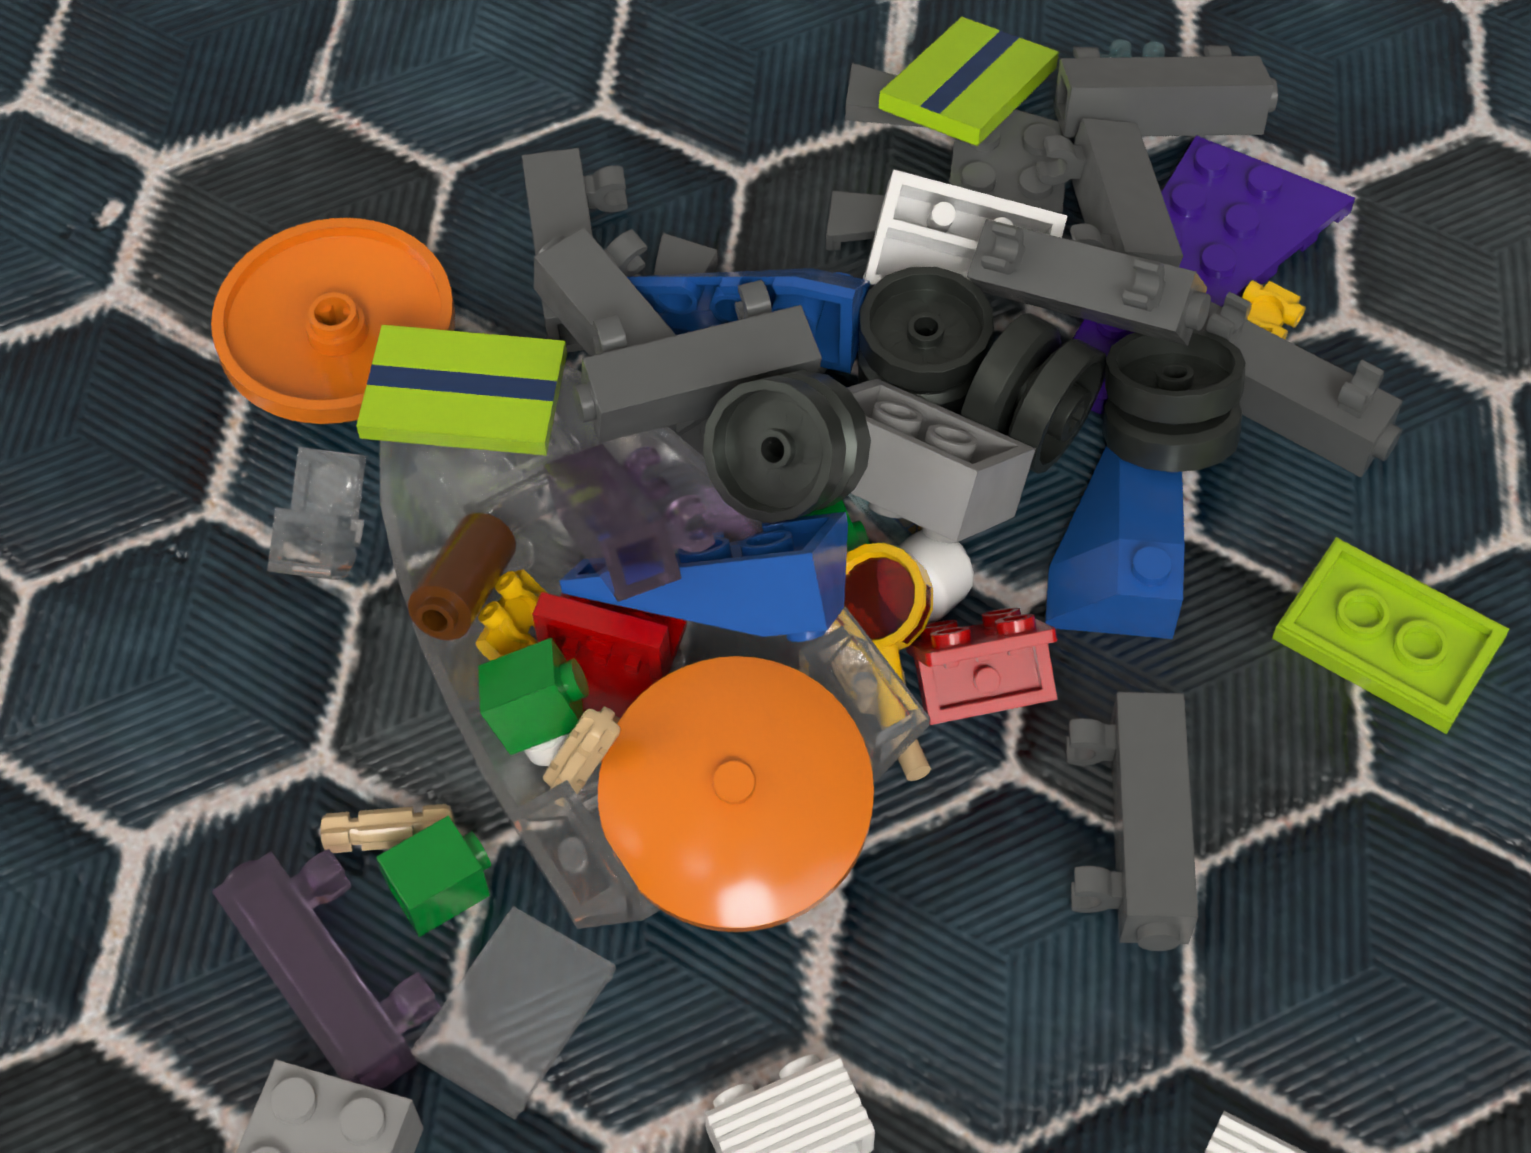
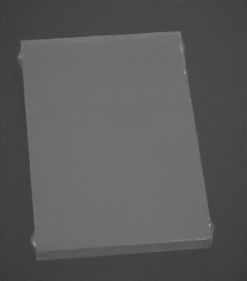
[410,906,616,1119]

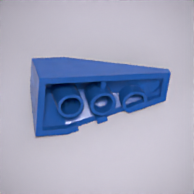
[627,268,870,373]
[1045,445,1185,639]
[559,512,848,642]

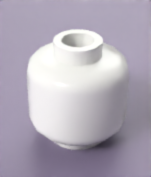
[879,530,974,624]

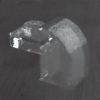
[267,447,366,580]

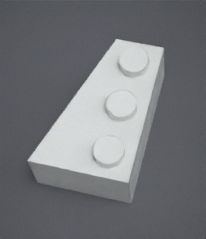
[863,170,1067,289]

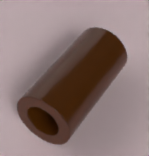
[408,513,516,641]

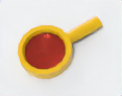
[829,543,933,727]

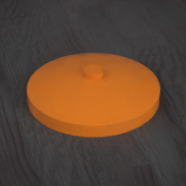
[211,218,455,424]
[598,656,874,932]

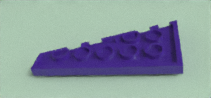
[1072,135,1355,415]

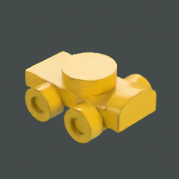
[1242,280,1306,339]
[475,569,547,661]

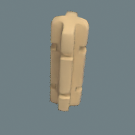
[543,707,621,800]
[320,804,455,853]

